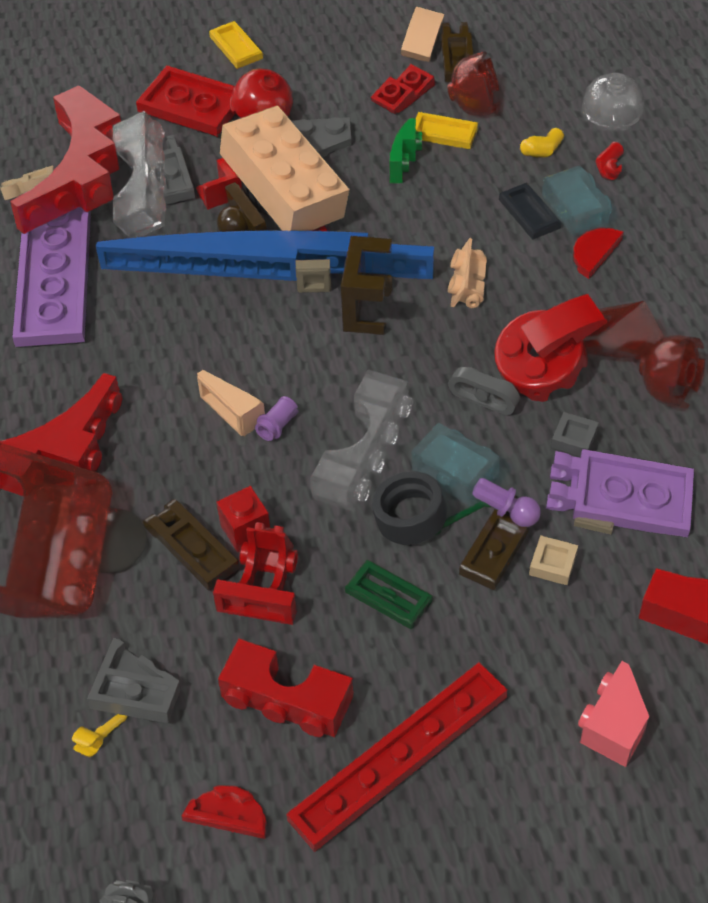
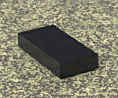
[499,182,561,240]

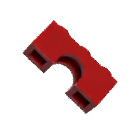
[218,638,354,738]

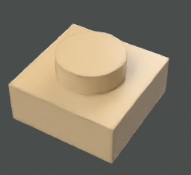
[529,535,578,585]

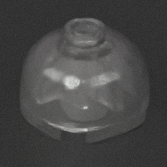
[582,73,645,132]

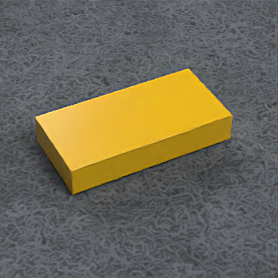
[209,21,263,69]
[416,112,478,149]

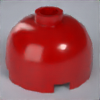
[230,68,293,119]

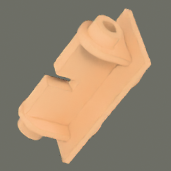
[448,238,487,308]

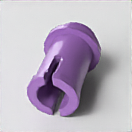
[255,396,299,441]

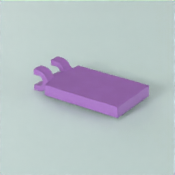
[546,449,694,537]

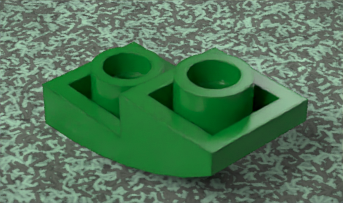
[389,118,422,183]

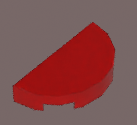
[573,228,624,279]
[181,785,267,839]

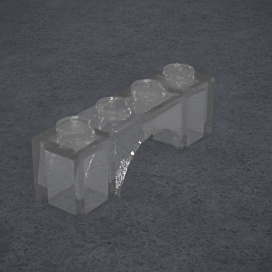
[113,111,167,238]
[310,370,413,512]

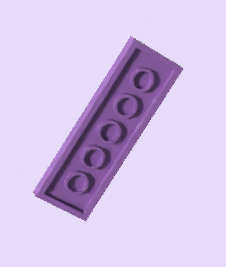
[13,192,91,347]

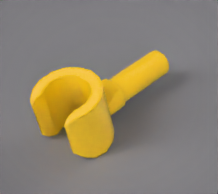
[72,714,127,757]

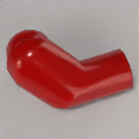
[595,142,624,180]

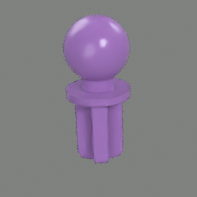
[472,478,541,527]

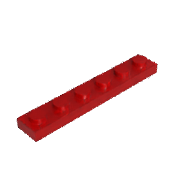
[286,662,507,852]

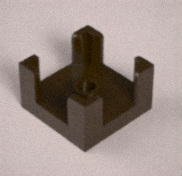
[341,236,393,335]

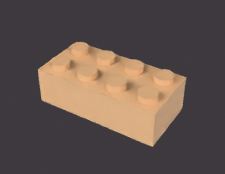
[220,106,350,231]

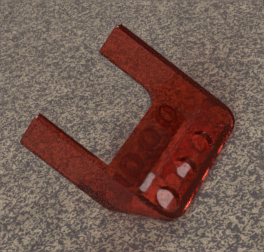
[0,443,112,618]

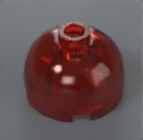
[447,51,500,116]
[639,335,705,408]

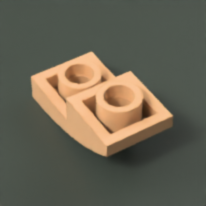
[401,7,444,62]

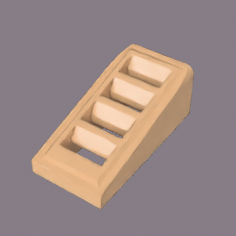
[197,370,265,436]

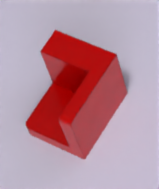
[196,158,242,210]

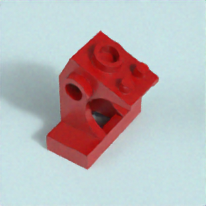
[213,523,298,625]

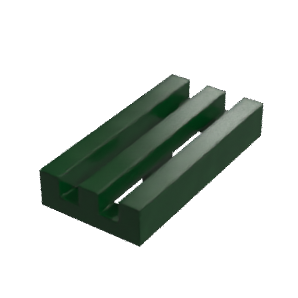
[345,560,433,630]

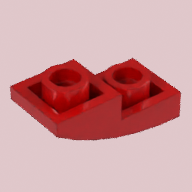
[371,64,436,114]
[521,294,608,358]

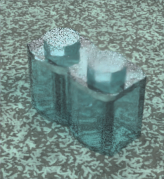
[542,166,612,237]

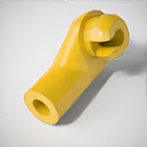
[520,128,564,157]

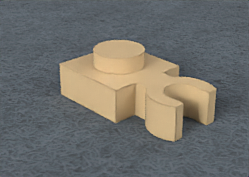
[0,165,54,200]

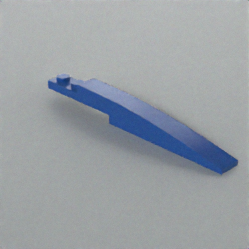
[96,231,434,281]

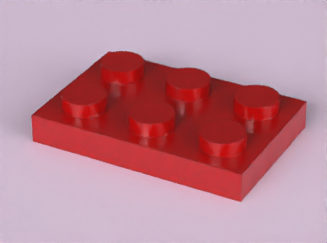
[136,65,236,137]

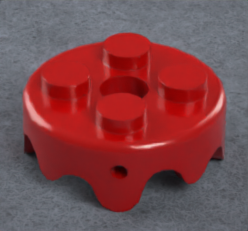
[494,310,588,402]

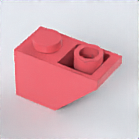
[578,661,649,767]

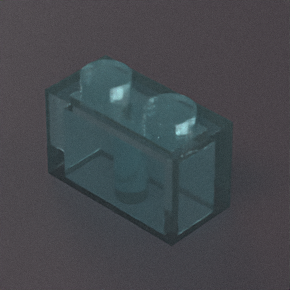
[412,423,500,506]

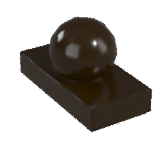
[217,183,267,232]

